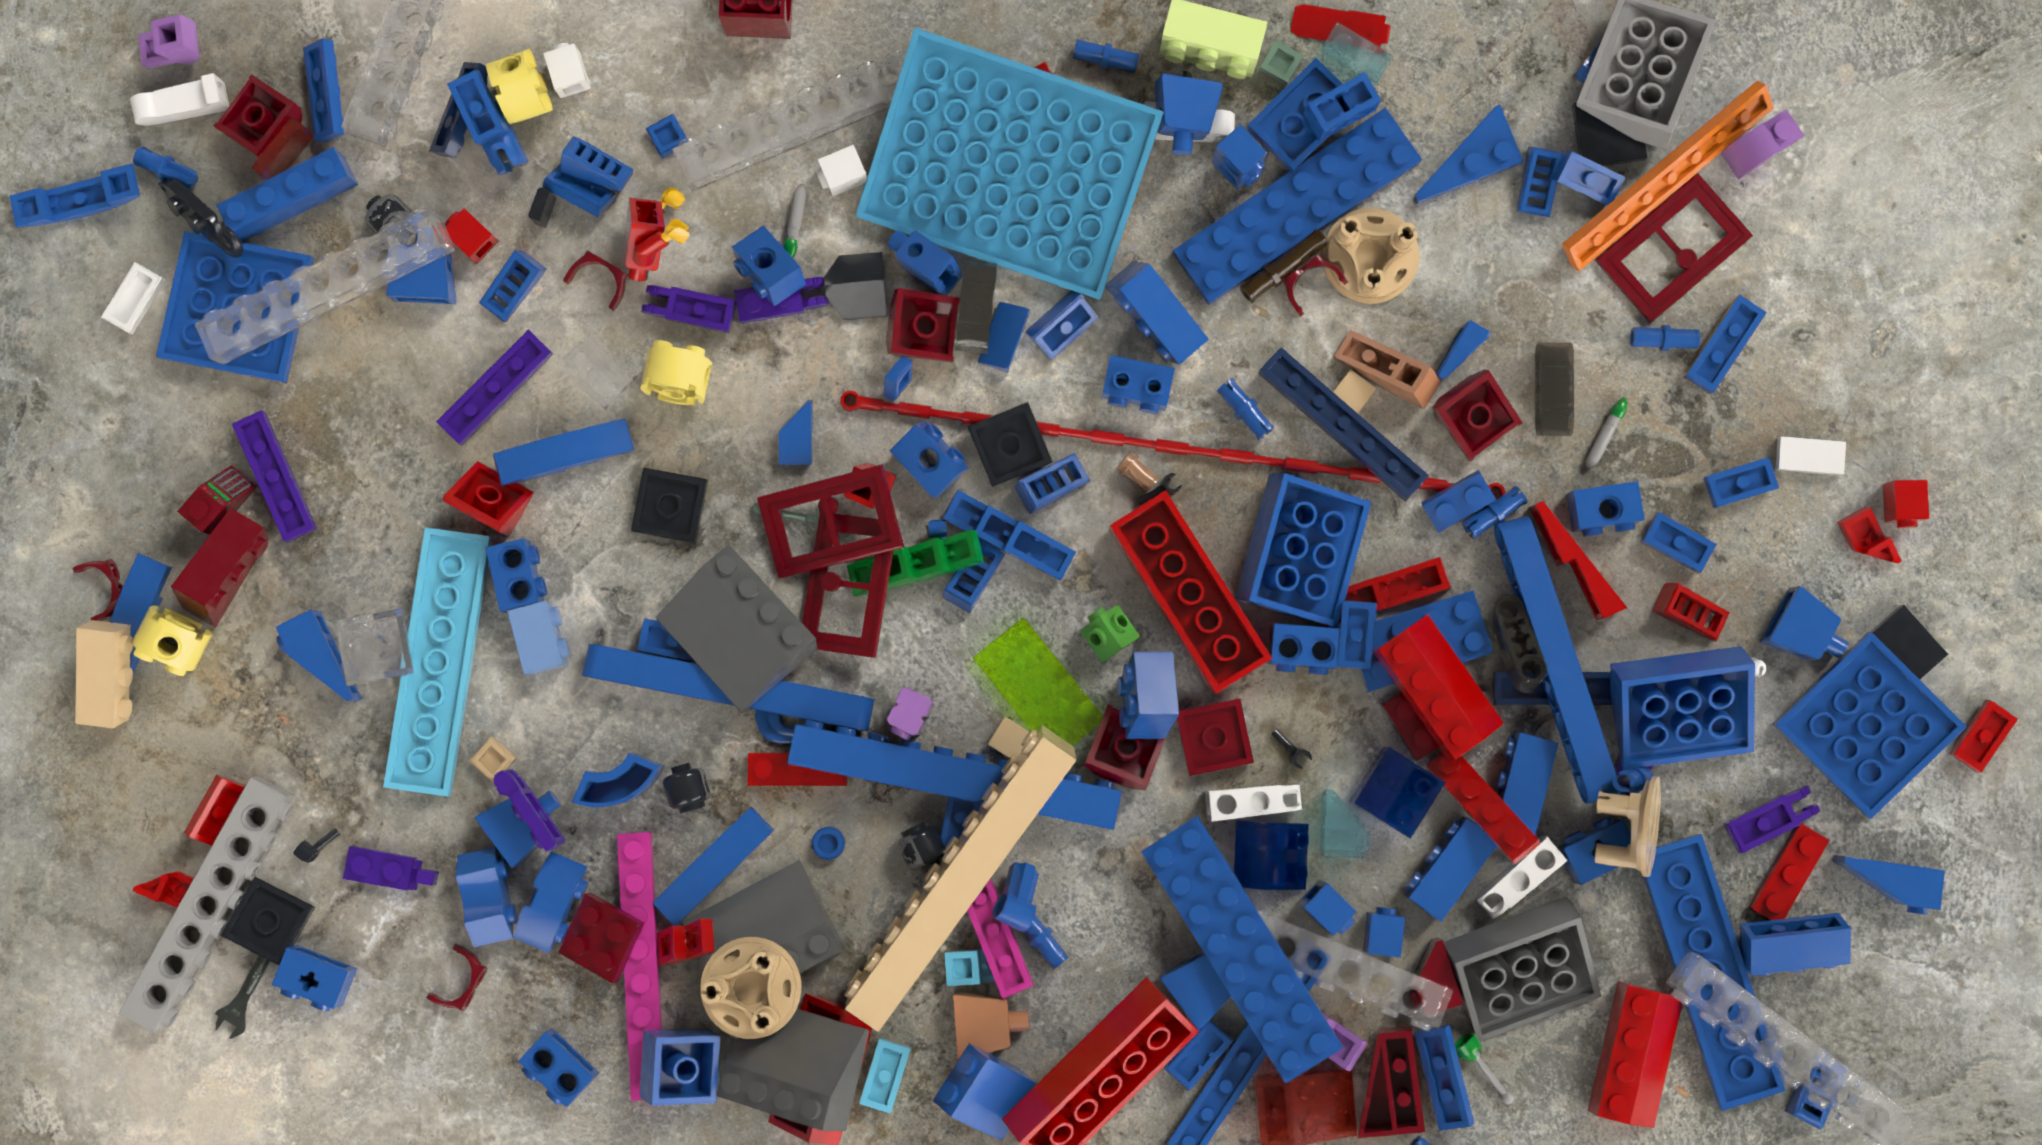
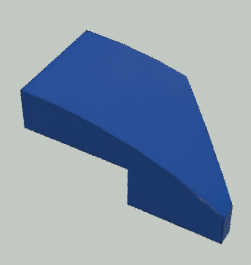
[779,400,813,465]

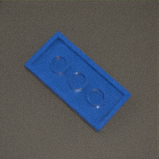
[1360,590,1494,692]

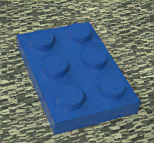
[1247,58,1343,171]

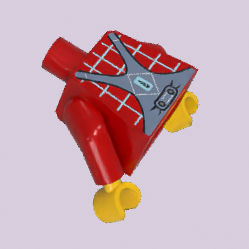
[623,187,689,282]

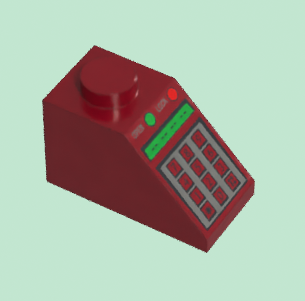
[177,465,258,535]
[1408,937,1463,1016]

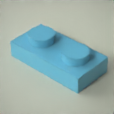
[859,1038,911,1114]

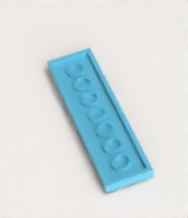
[383,527,493,797]

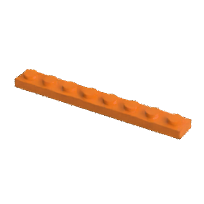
[1561,81,1774,271]

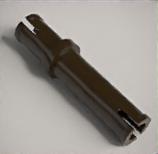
[1239,229,1329,303]

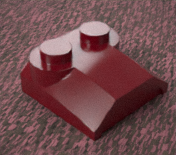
[213,74,303,161]
[886,288,961,363]
[1432,369,1523,461]
[1084,704,1165,791]

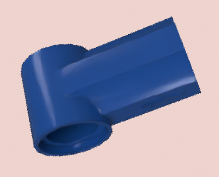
[992,862,1039,932]

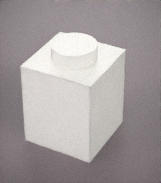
[543,43,591,98]
[816,144,867,196]

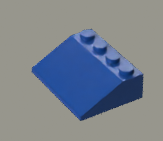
[1235,473,1371,628]
[1610,646,1755,770]

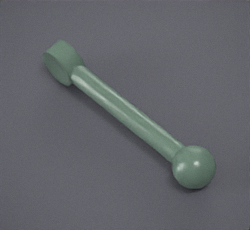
[752,503,819,524]

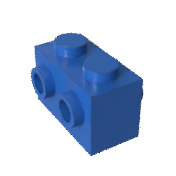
[1102,355,1175,414]

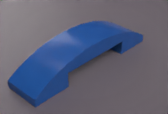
[9,164,140,228]

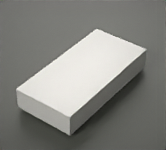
[101,262,166,335]
[1775,436,1846,475]

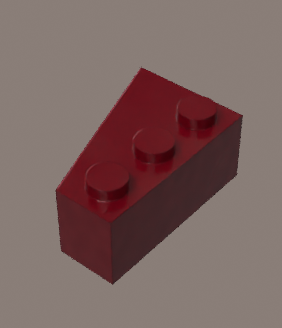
[171,508,269,628]
[1358,1025,1425,1139]

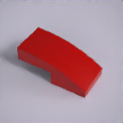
[657,918,714,966]

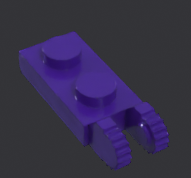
[734,277,829,324]
[641,285,736,333]
[493,769,565,852]
[1723,786,1820,854]

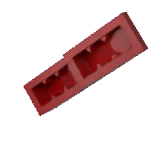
[1529,501,1627,620]
[1322,557,1451,628]

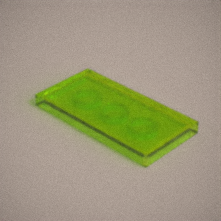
[973,617,1103,746]

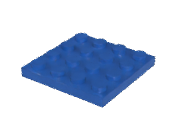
[156,231,315,384]
[1773,632,1967,819]

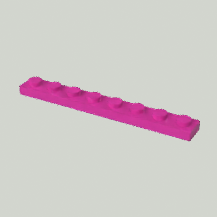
[617,832,663,1101]

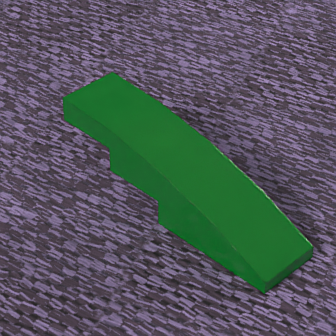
[847,529,984,597]

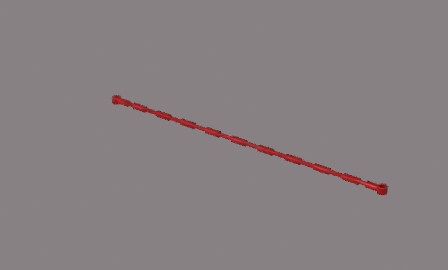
[840,390,1506,497]

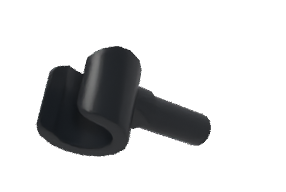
[1137,473,1182,506]
[1271,729,1312,769]
[293,828,340,863]

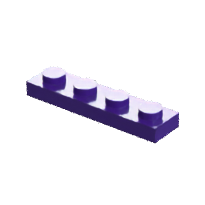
[436,329,553,446]
[232,410,317,543]

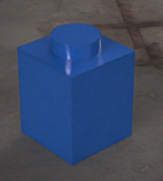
[1363,907,1405,958]

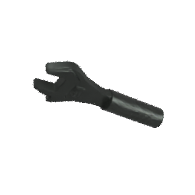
[215,955,270,1039]

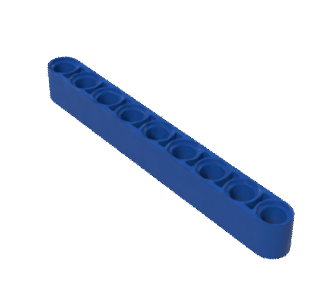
[1494,516,1620,804]
[582,643,875,732]

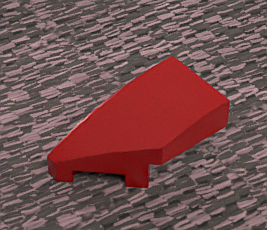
[1837,506,1902,564]
[132,871,194,908]

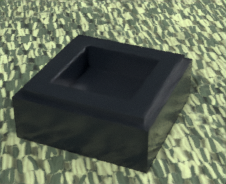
[528,187,557,228]

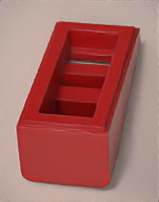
[1652,583,1730,642]

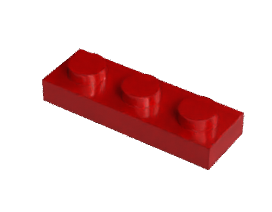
[747,753,847,786]
[1748,823,1830,921]

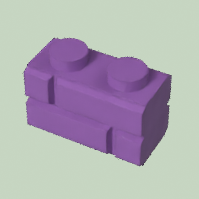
[887,687,935,740]

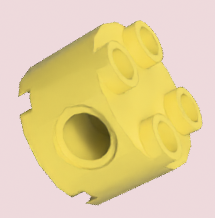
[486,48,553,125]
[640,340,712,405]
[132,605,213,676]

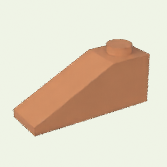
[1334,330,1441,409]

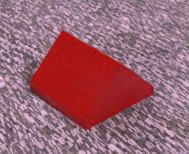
[442,461,534,536]

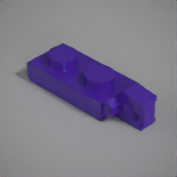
[343,846,439,891]

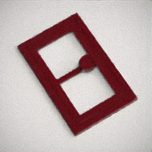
[1595,173,1753,323]
[757,464,904,579]
[802,512,894,658]

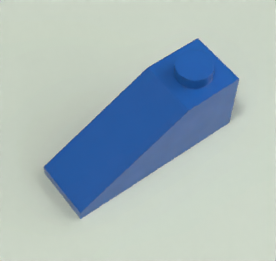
[276,609,362,702]
[1833,855,1945,915]

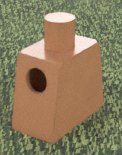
[953,992,1030,1060]

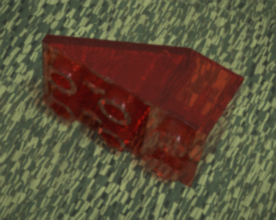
[1252,1068,1357,1145]

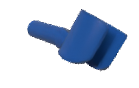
[928,520,948,539]

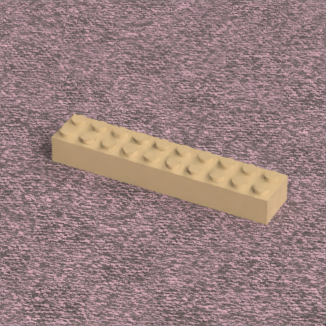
[844,724,1076,1032]

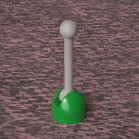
[1454,1032,1514,1104]

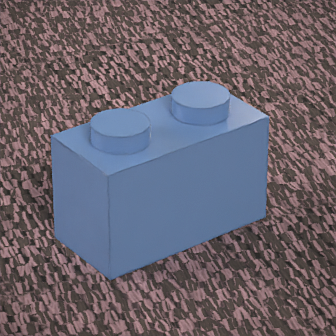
[507,601,571,676]

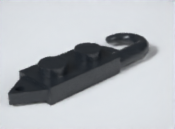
[158,179,244,258]

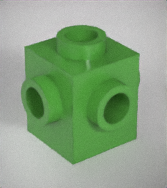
[1080,605,1140,663]

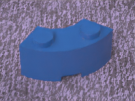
[572,753,665,807]
[455,847,518,947]
[513,851,588,953]

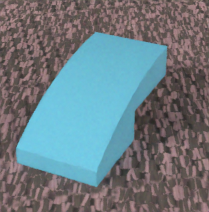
[945,949,995,986]

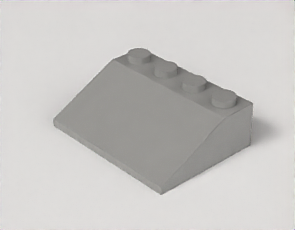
[1576,0,1716,150]

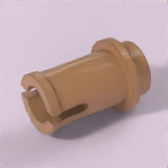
[1117,453,1159,494]

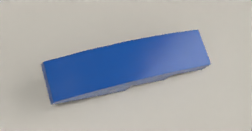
[493,418,634,486]
[942,490,1076,581]
[110,553,172,673]
[653,807,774,926]

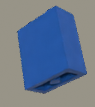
[933,1043,1037,1141]

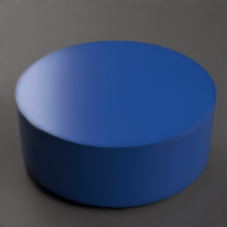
[812,826,846,860]

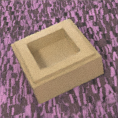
[1333,369,1376,413]
[988,717,1029,758]
[469,736,517,782]

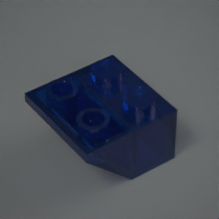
[1349,747,1446,839]
[1234,820,1309,890]

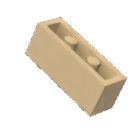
[75,620,133,729]

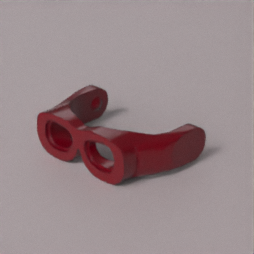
[563,250,628,311]
[1282,253,1348,317]
[72,559,123,621]
[426,944,488,1011]

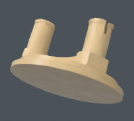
[1322,208,1419,304]
[1595,776,1661,877]
[700,937,802,1039]

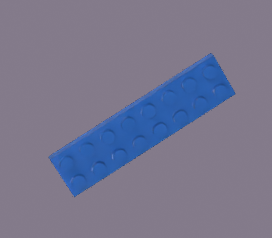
[1172,107,1422,305]
[1141,816,1343,1084]
[1643,834,1786,1111]

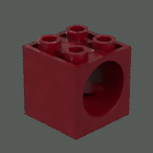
[719,0,793,39]

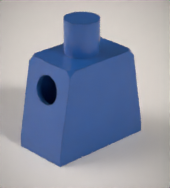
[1155,73,1223,155]
[386,228,456,305]
[887,230,964,296]
[1760,586,1849,661]
[474,790,561,868]
[1159,952,1231,1030]

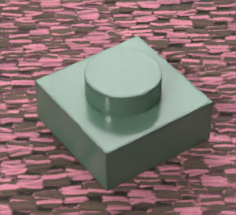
[1259,40,1304,86]

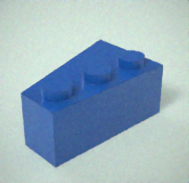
[1105,261,1209,365]

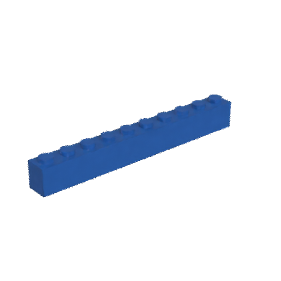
[787,719,1122,830]

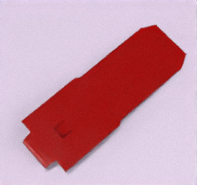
[1290,4,1391,51]

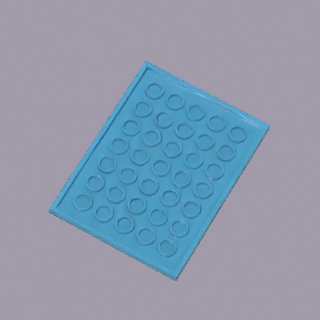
[855,28,1164,300]

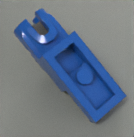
[447,70,529,175]

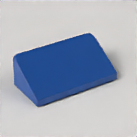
[1026,291,1099,360]
[978,302,1030,373]

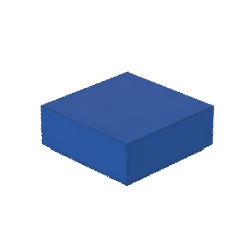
[645,113,690,159]
[884,355,912,401]

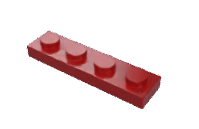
[1426,752,1540,865]

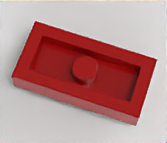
[1949,700,2018,773]
[184,774,245,846]

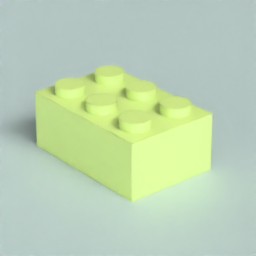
[1159,0,1268,79]

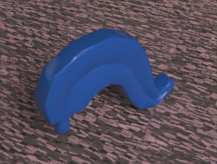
[755,709,795,744]

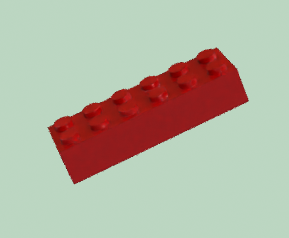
[1109,490,1272,695]
[1002,977,1199,1145]

